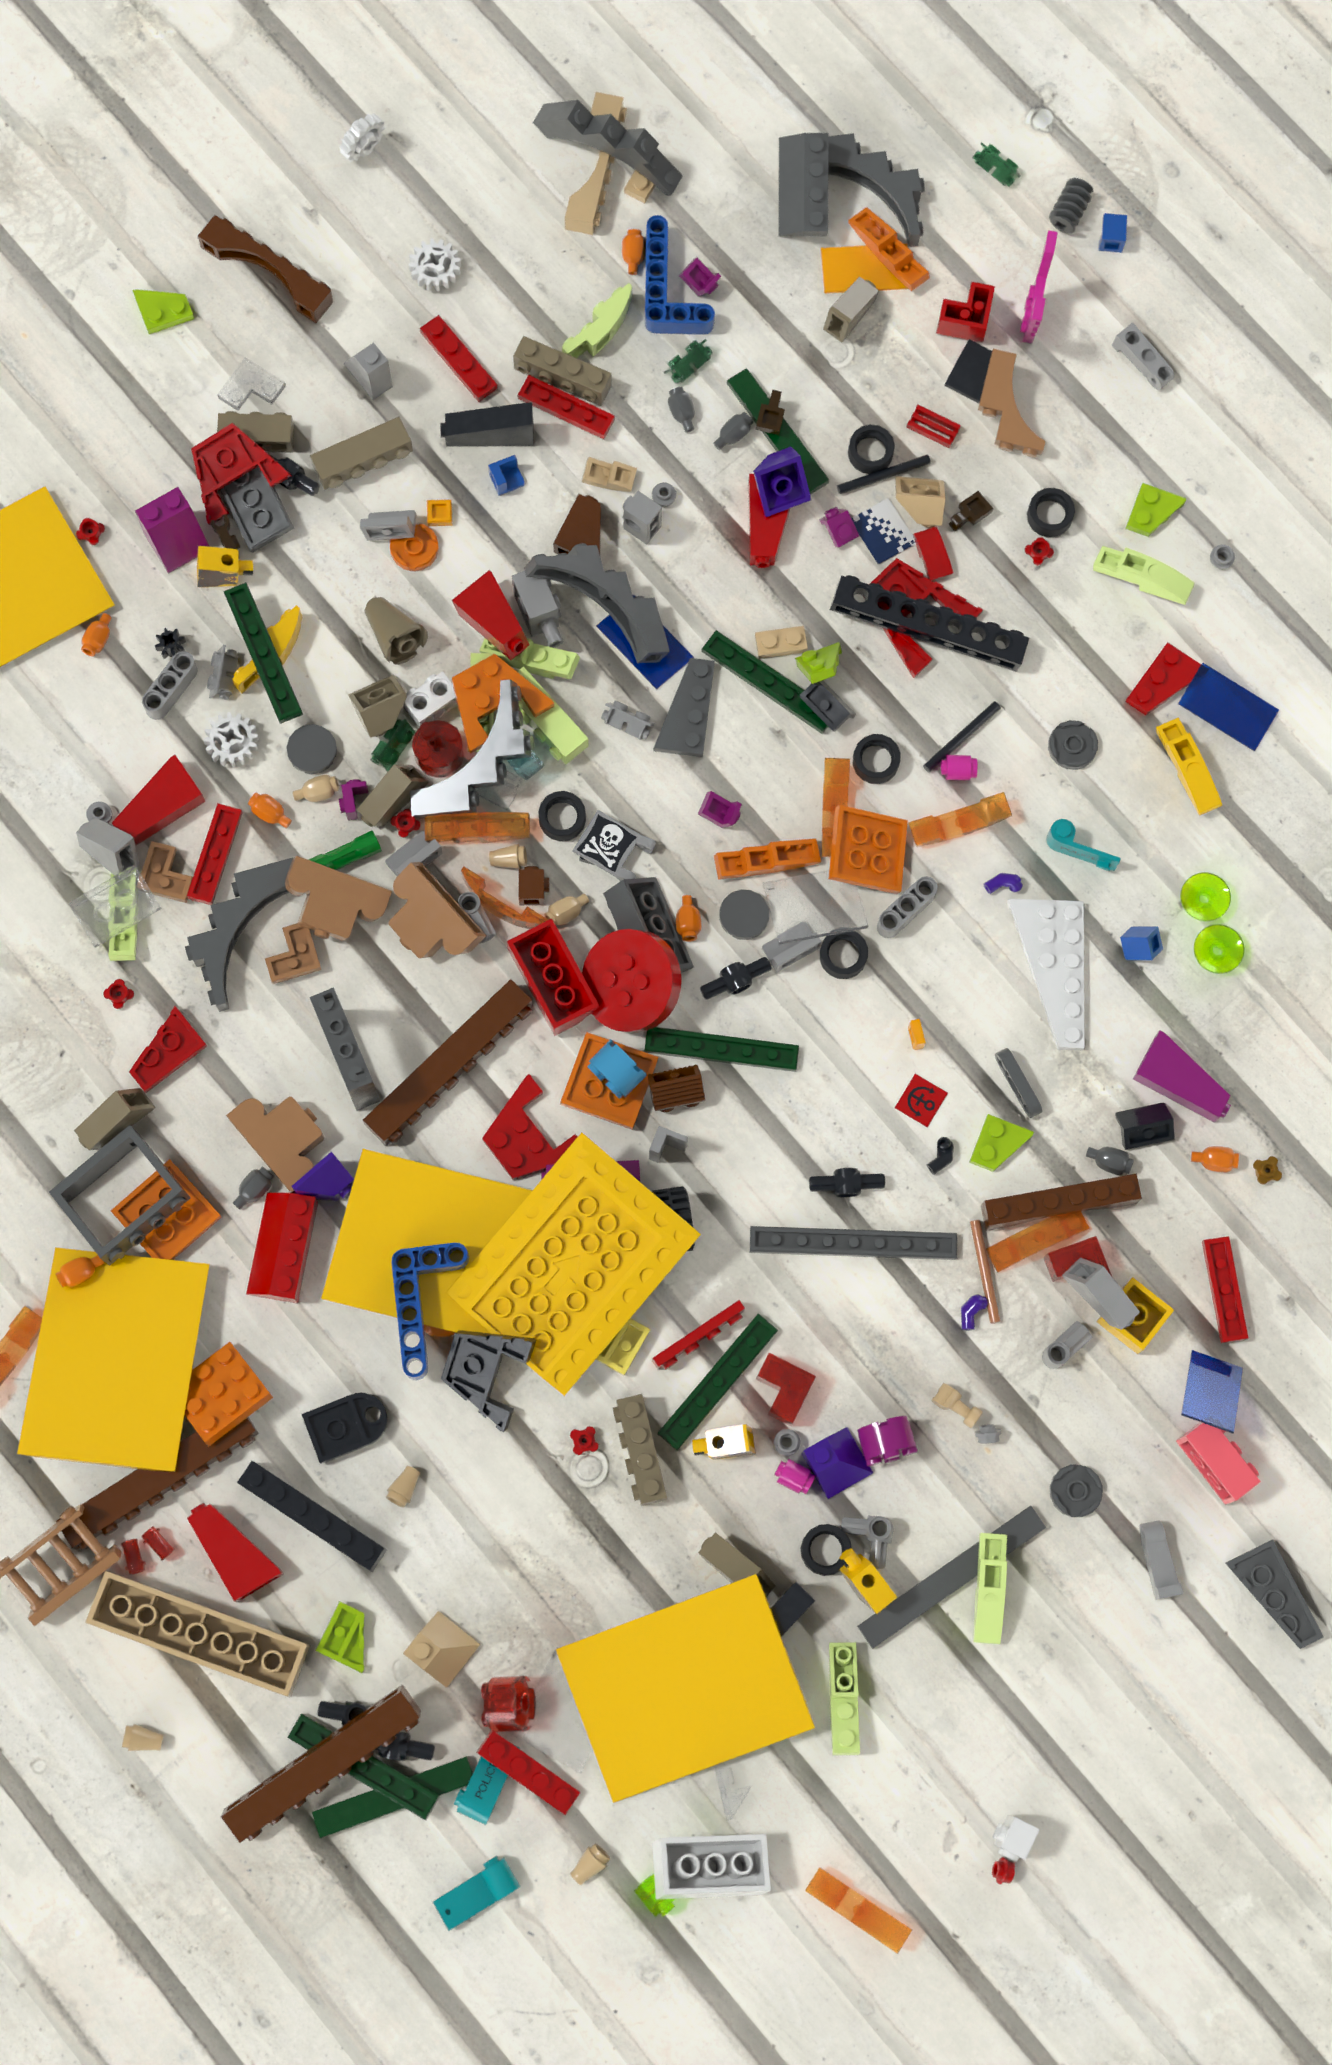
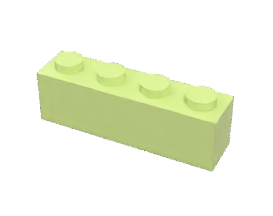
[517,667,589,764]

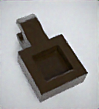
[755,389,785,435]
[948,491,994,532]
[211,514,241,558]

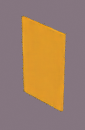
[821,243,908,293]

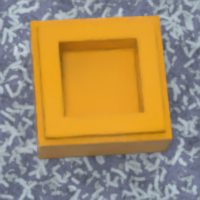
[427,499,452,526]
[908,1019,926,1050]

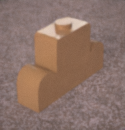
[285,856,392,941]
[389,862,487,958]
[226,1096,324,1194]

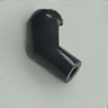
[927,1137,954,1175]

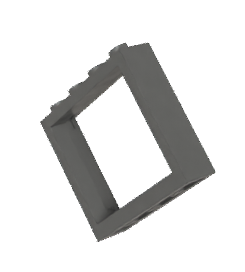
[309,987,380,1111]
[49,1125,191,1266]

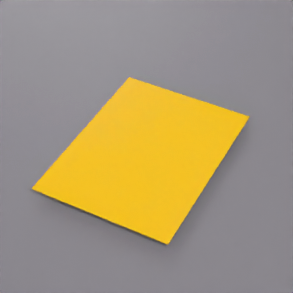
[0,486,115,667]
[446,1133,701,1396]
[321,1149,533,1334]
[17,1247,210,1472]
[555,1574,815,1803]

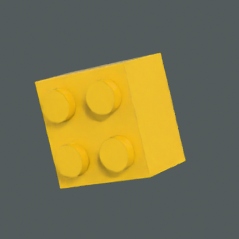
[1096,1277,1174,1354]

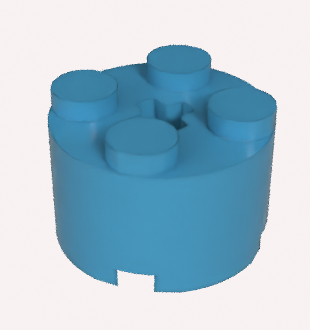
[587,1039,647,1099]

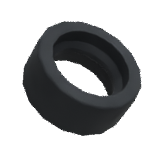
[848,424,895,474]
[1027,488,1075,537]
[853,734,901,784]
[538,791,586,841]
[820,929,868,979]
[800,1524,852,1576]

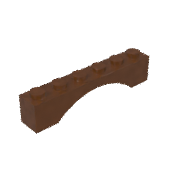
[198,215,333,323]
[981,1174,1142,1231]

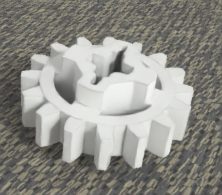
[339,113,385,162]
[409,239,461,291]
[203,712,259,767]

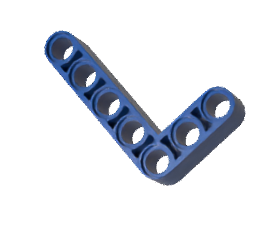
[645,215,715,335]
[391,1242,469,1380]

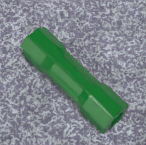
[308,830,382,870]

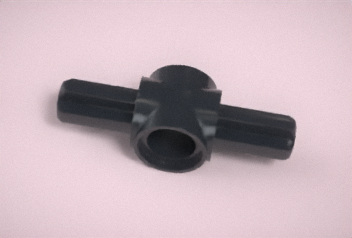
[269,454,320,496]
[700,957,772,1000]
[809,1168,885,1197]
[317,1701,372,1726]
[374,1732,435,1761]

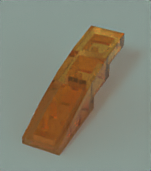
[425,812,530,843]

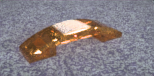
[821,758,850,857]
[908,792,1012,847]
[461,866,548,929]
[986,1211,1090,1273]
[0,1306,42,1386]
[805,1867,912,1954]

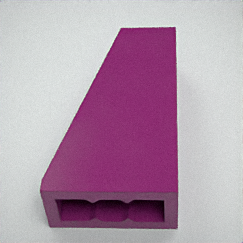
[1133,1030,1231,1123]

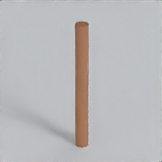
[970,1220,1000,1324]

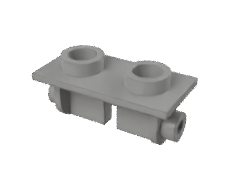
[207,645,239,700]
[601,701,655,740]

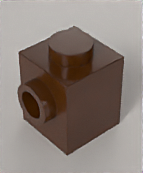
[519,866,549,906]

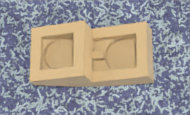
[581,457,637,492]

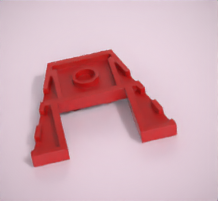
[863,558,983,678]

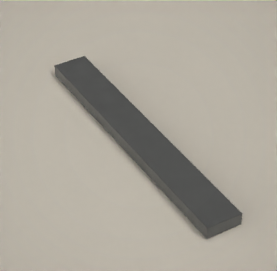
[749,1226,957,1260]
[857,1506,1046,1649]

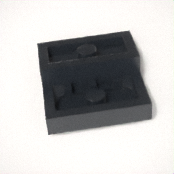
[945,339,992,403]

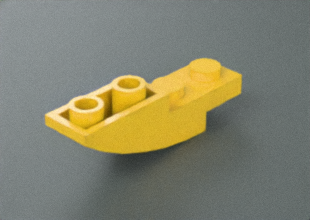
[232,605,303,694]
[1156,717,1222,816]

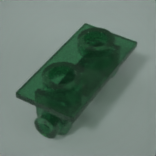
[973,142,1021,187]
[664,339,713,384]
[370,719,416,772]

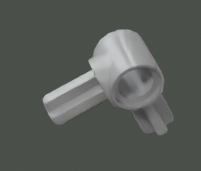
[841,1515,894,1569]

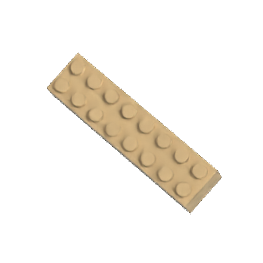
[85,1571,310,1697]

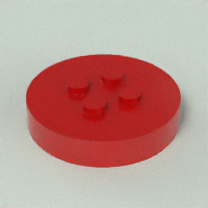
[582,929,682,1032]

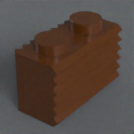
[648,1065,705,1112]

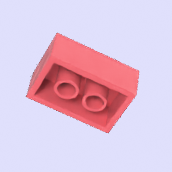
[1176,1417,1261,1505]

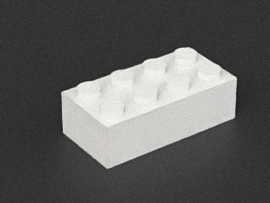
[652,1834,771,1899]

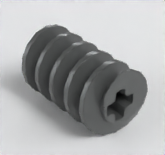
[1049,178,1093,234]

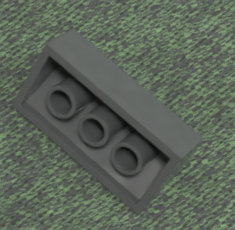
[778,133,828,236]
[603,877,694,973]

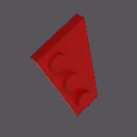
[1125,642,1209,716]
[129,1006,207,1093]

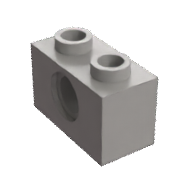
[622,491,662,545]

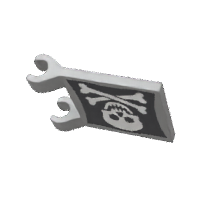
[572,810,656,881]

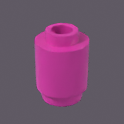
[941,755,978,780]
[774,1458,815,1494]

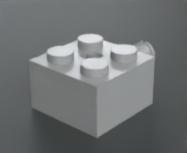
[512,571,563,648]

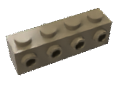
[513,336,612,406]
[310,417,413,490]
[613,1394,667,1506]

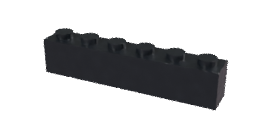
[237,1460,387,1572]

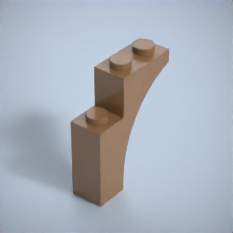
[978,349,1046,457]

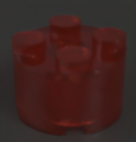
[412,720,464,778]
[481,1676,536,1732]

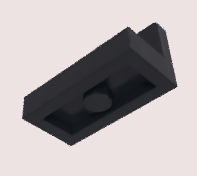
[799,680,856,732]
[1115,1103,1175,1150]

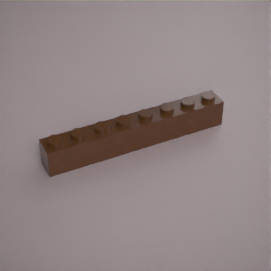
[363,979,533,1146]
[56,1417,259,1551]
[221,1684,421,1843]

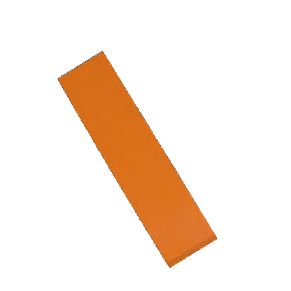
[848,207,930,291]
[714,838,821,880]

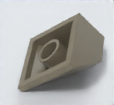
[348,675,407,738]

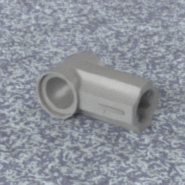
[458,892,496,944]
[1042,1321,1092,1369]

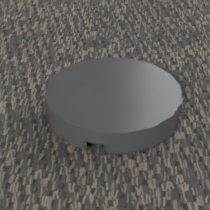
[1048,720,1098,770]
[286,724,337,774]
[719,889,769,940]
[1050,1464,1103,1517]

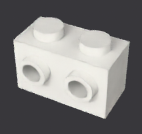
[993,1815,1040,1862]

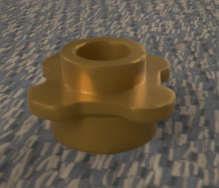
[1253,1156,1282,1185]

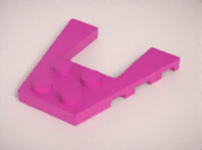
[1020,230,1058,344]

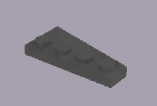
[653,658,715,757]
[1225,1539,1324,1649]

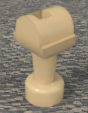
[931,1383,983,1428]

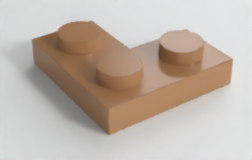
[137,841,193,903]
[265,923,322,984]

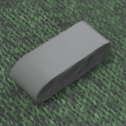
[142,651,197,720]
[877,876,938,938]

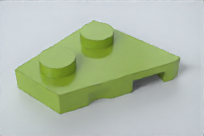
[132,289,194,334]
[1125,483,1187,537]
[795,642,842,684]
[969,1114,1034,1172]
[315,1601,364,1673]

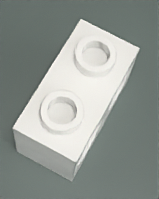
[403,671,457,730]

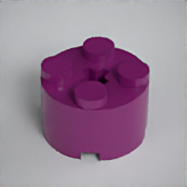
[858,1415,918,1467]

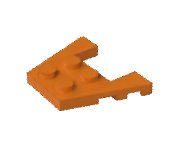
[452,654,554,754]

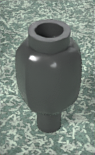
[668,387,695,432]
[713,412,753,450]
[1086,1146,1134,1175]
[233,1166,274,1209]

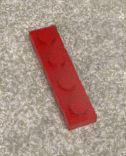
[420,315,498,402]
[518,375,615,439]
[187,803,243,905]
[1202,1236,1249,1343]
[652,1300,745,1370]
[476,1729,580,1815]

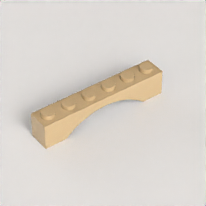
[565,92,627,235]

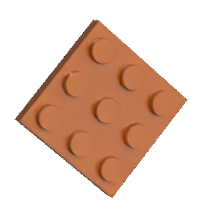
[828,805,908,894]
[560,1032,659,1130]
[111,1159,222,1260]
[185,1342,273,1447]

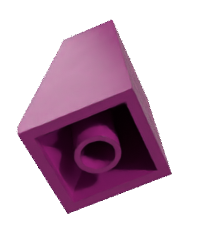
[135,487,210,573]

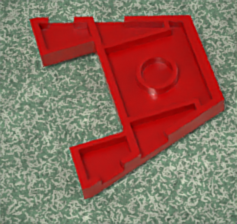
[191,423,291,525]
[482,1074,578,1180]

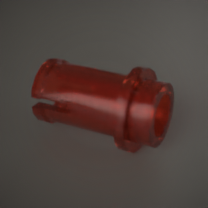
[141,1526,175,1561]
[121,1539,146,1575]

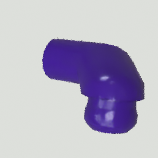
[983,873,1023,894]
[961,1294,988,1331]

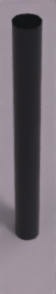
[837,454,931,494]
[923,701,1001,773]

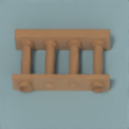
[0,1504,122,1627]

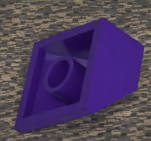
[753,447,811,517]
[292,1152,354,1201]
[801,1427,873,1499]

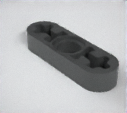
[995,1048,1042,1118]

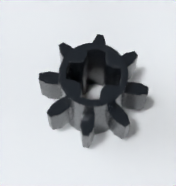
[155,628,186,659]

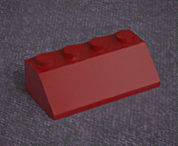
[507,918,600,1036]
[246,1193,318,1304]

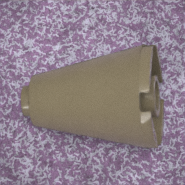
[365,597,428,665]

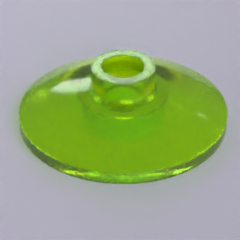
[1180,872,1231,922]
[1193,924,1244,974]

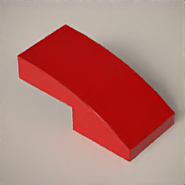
[913,526,953,580]

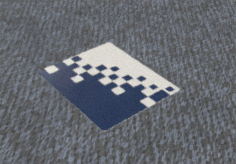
[851,498,916,564]

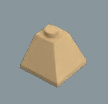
[895,476,945,528]
[403,1611,480,1688]

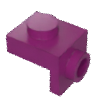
[679,257,721,297]
[819,507,859,548]
[339,779,369,821]
[698,791,742,828]

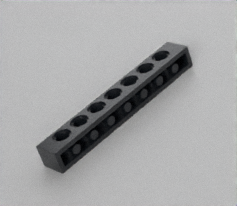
[830,575,1029,672]

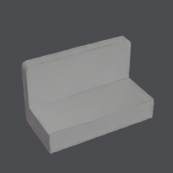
[360,510,417,541]
[385,831,443,876]
[762,923,821,973]
[649,1126,688,1163]

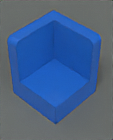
[1098,213,1127,253]
[488,455,525,496]
[1120,926,1163,960]

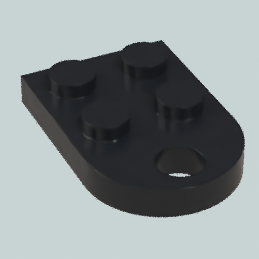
[301,1393,387,1464]

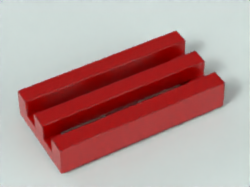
[906,404,961,448]

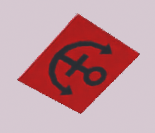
[895,1074,948,1127]

